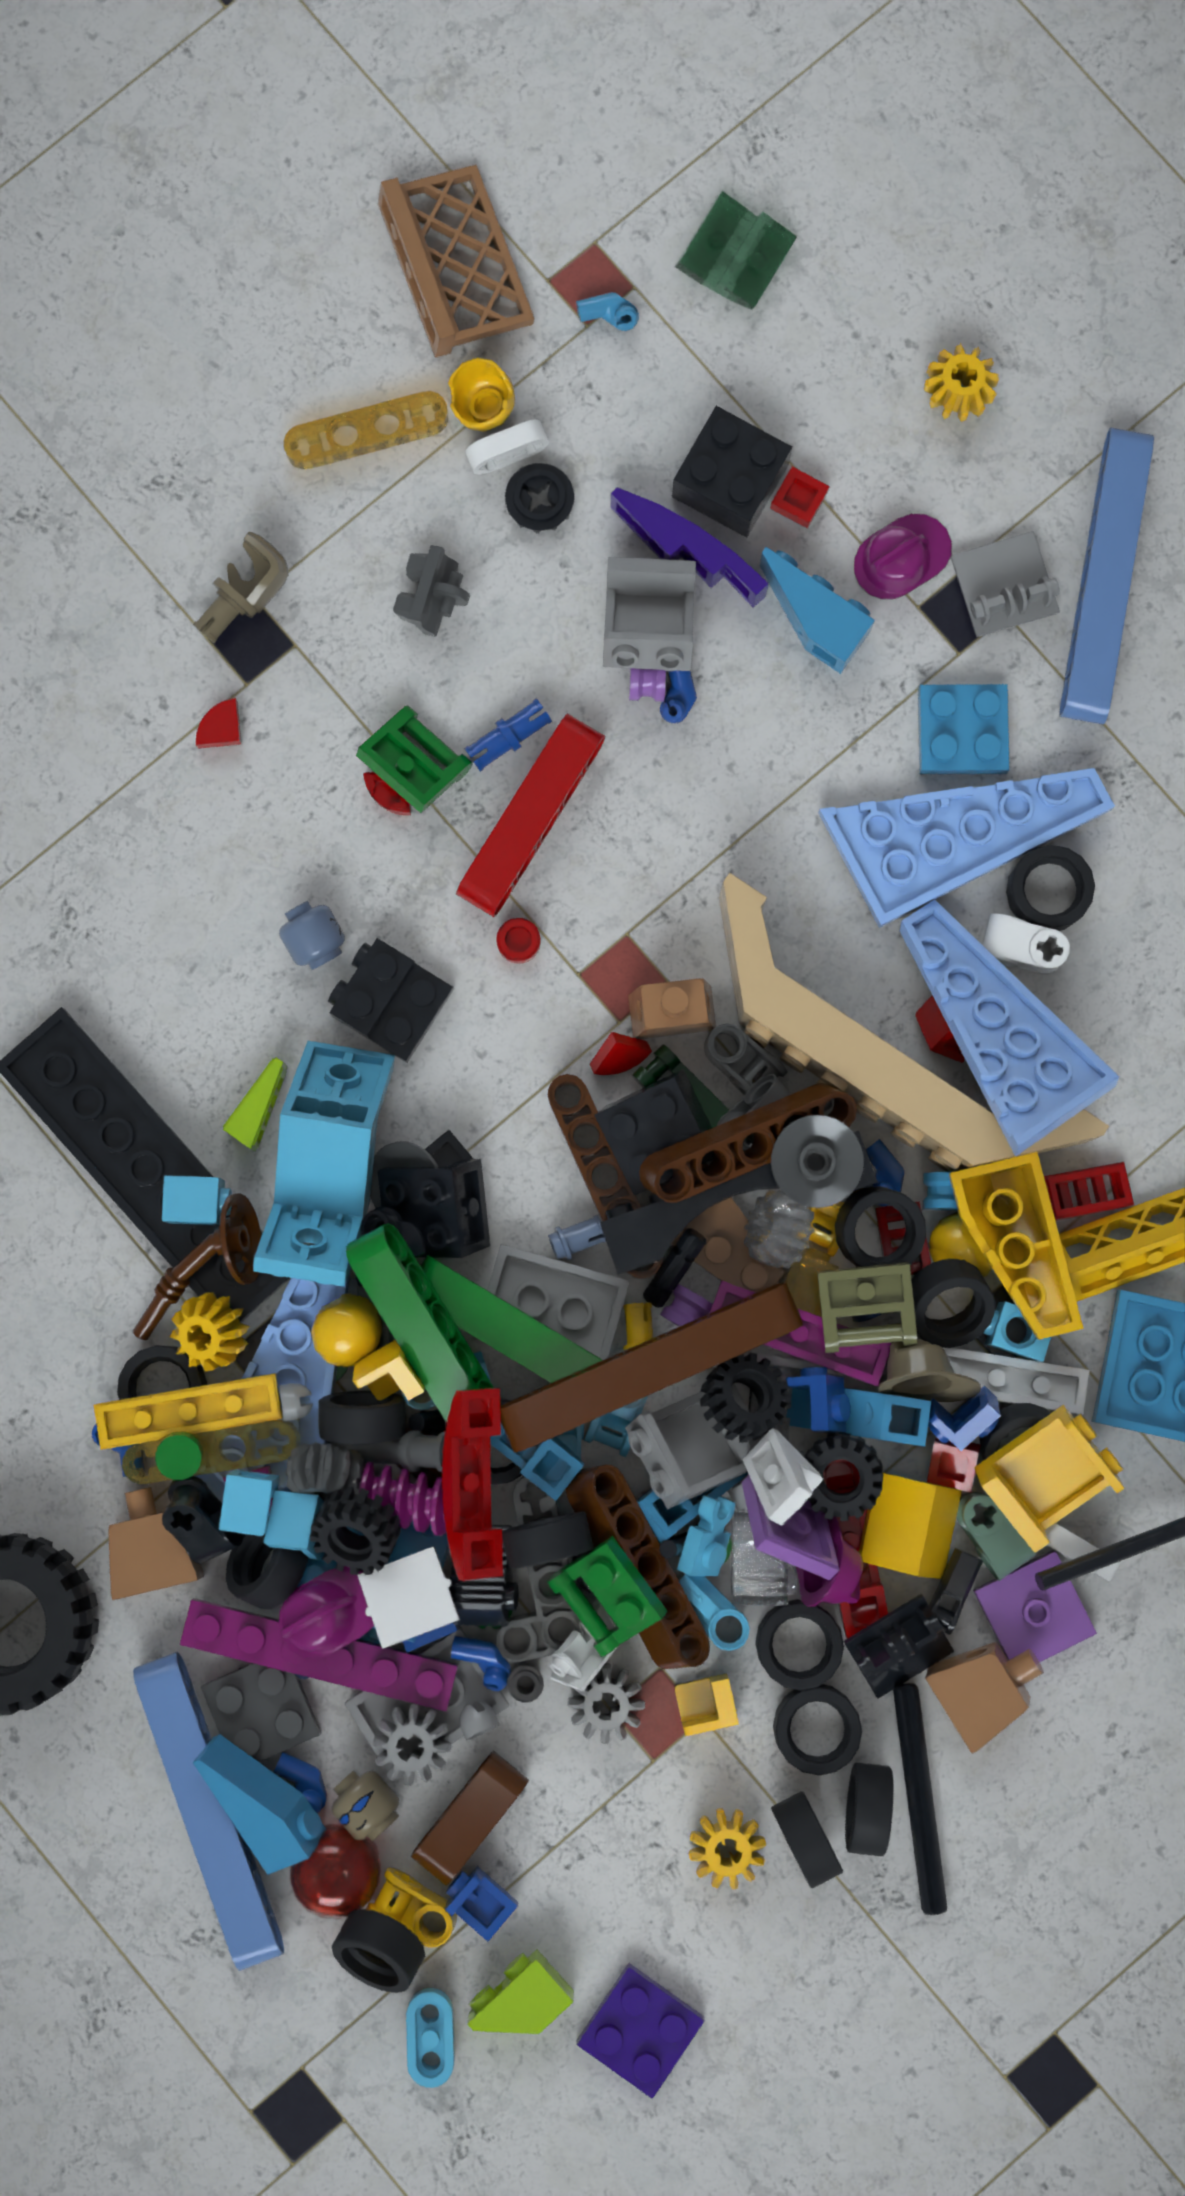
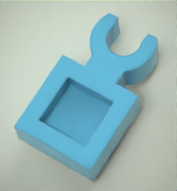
[677,1495,735,1576]

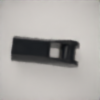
[929,1547,983,1635]

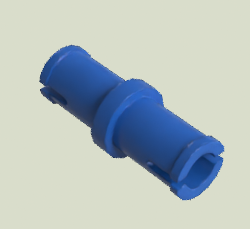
[464,699,552,772]

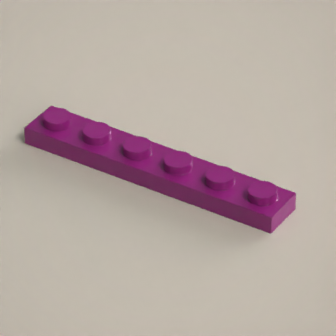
[180,1598,459,1712]

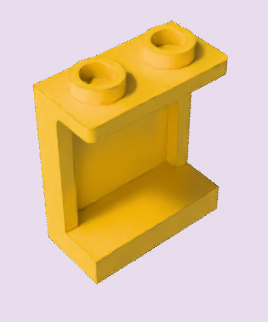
[974,1404,1125,1553]

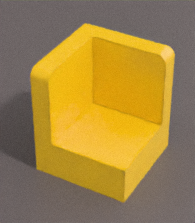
[353,1340,424,1401]
[674,1673,739,1736]

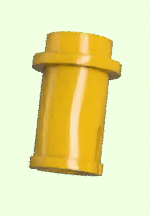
[623,1303,653,1351]

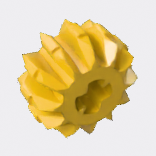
[924,343,999,423]
[169,1292,250,1372]
[688,1808,766,1890]

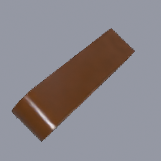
[548,1074,662,1280]
[639,1083,857,1203]
[566,1464,710,1669]

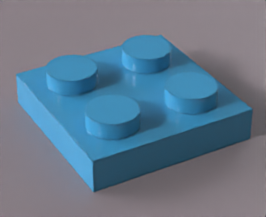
[918,684,1009,774]

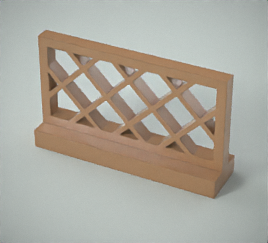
[378,165,534,358]

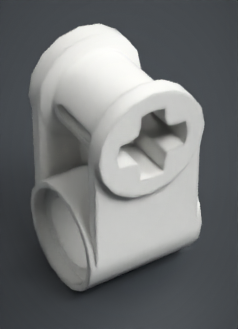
[982,914,1070,974]

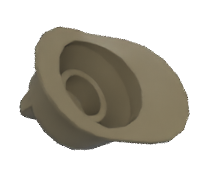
[878,1339,981,1402]

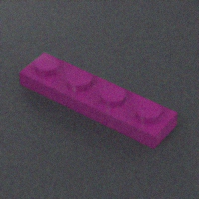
[709,1281,891,1387]

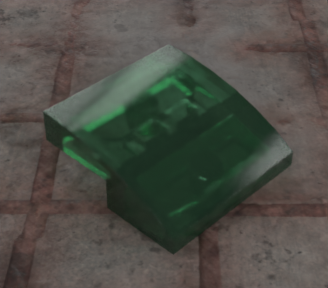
[675,191,797,310]

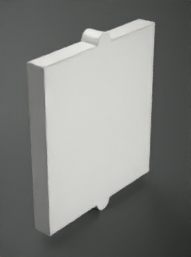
[358,1546,460,1649]

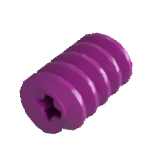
[359,1461,446,1537]

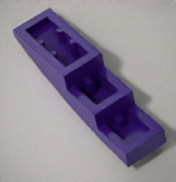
[610,487,769,608]

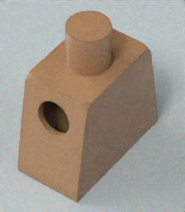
[628,978,716,1039]
[108,1487,204,1600]
[925,1642,1044,1754]

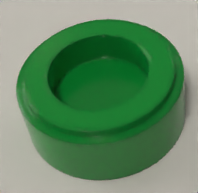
[155,1432,203,1480]

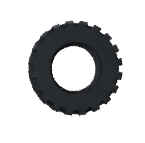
[0,1533,99,1716]

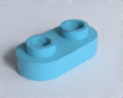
[406,1988,455,2088]

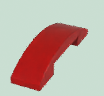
[442,1388,503,1581]
[823,1459,888,1638]

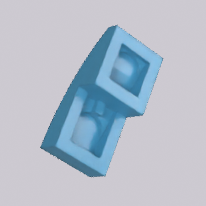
[490,1424,585,1501]

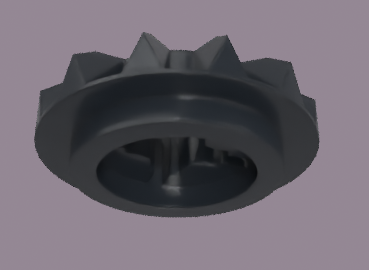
[505,463,574,534]

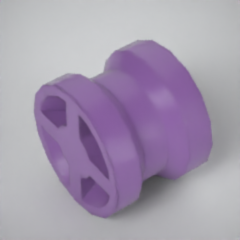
[629,668,666,702]
[660,1284,713,1326]

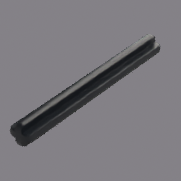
[893,1683,948,1915]

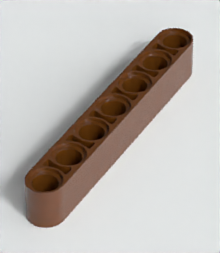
[500,1282,804,1453]

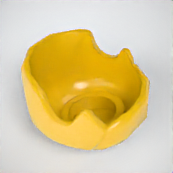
[448,357,515,432]
[929,1212,992,1277]
[311,1294,382,1367]

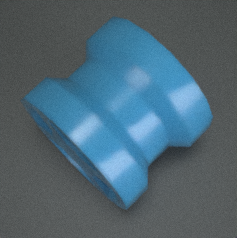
[923,1172,958,1211]

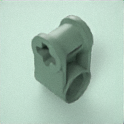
[956,1492,1036,1581]

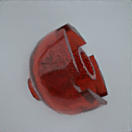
[289,1822,381,1919]

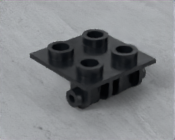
[843,1593,955,1699]

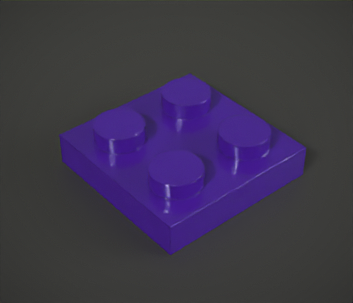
[576,1963,705,2099]

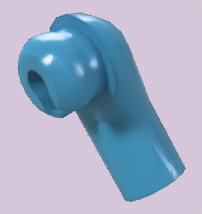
[576,292,639,331]

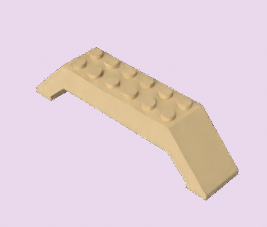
[719,872,1109,1172]

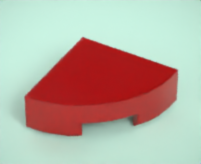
[196,698,241,749]
[363,772,411,816]
[590,1032,652,1075]

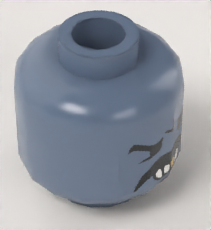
[279,901,345,970]

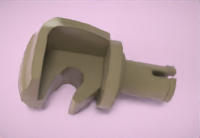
[193,531,289,643]

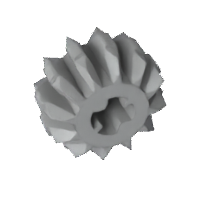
[567,1663,645,1744]
[372,1704,451,1786]

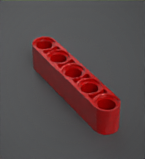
[456,713,606,917]

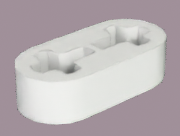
[465,419,549,475]
[1045,1523,1121,1582]

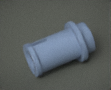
[548,1215,606,1261]

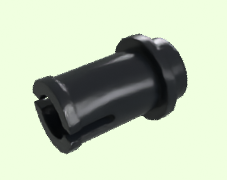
[507,1663,544,1703]

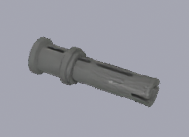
[327,1430,445,1473]

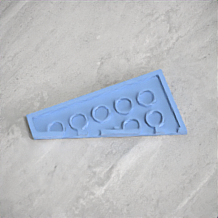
[818,768,1115,928]
[900,899,1119,1157]
[195,1267,351,1503]

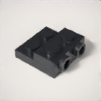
[328,938,454,1063]

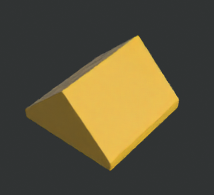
[859,1473,962,1579]

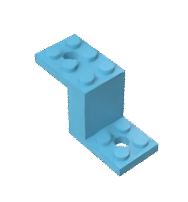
[253,1041,395,1287]

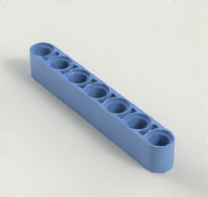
[1059,427,1154,725]
[133,1652,285,1971]

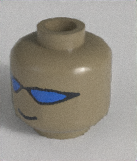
[332,1771,399,1842]

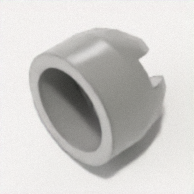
[279,1383,313,1421]
[459,1701,500,1740]

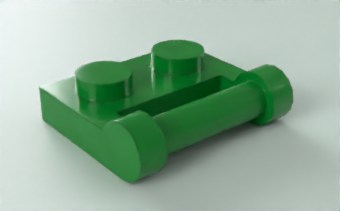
[356,705,473,813]
[546,1536,667,1657]

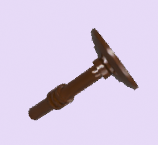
[133,1193,262,1341]

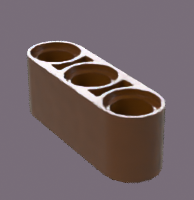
[410,1751,529,1886]

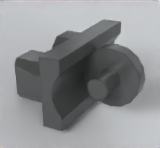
[393,545,470,637]

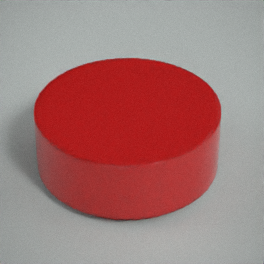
[496,918,541,964]

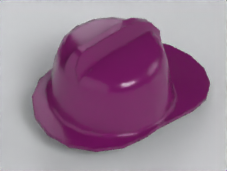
[854,514,952,599]
[795,1517,863,1607]
[279,1566,374,1659]

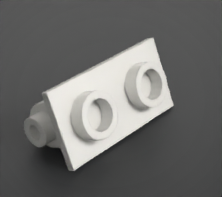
[550,1599,617,1691]

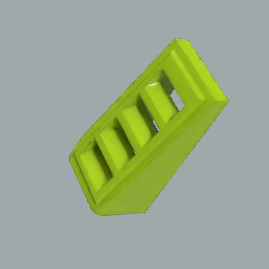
[223,1057,288,1152]

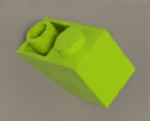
[467,1949,574,2034]

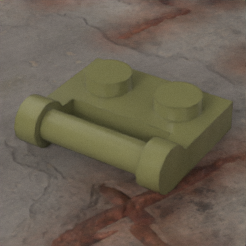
[817,1262,917,1353]

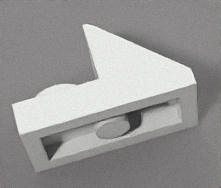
[742,1428,823,1526]

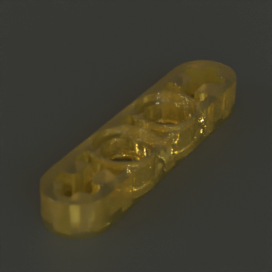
[283,391,449,470]
[122,1419,300,1484]

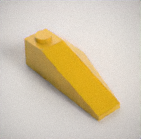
[949,1152,1084,1340]

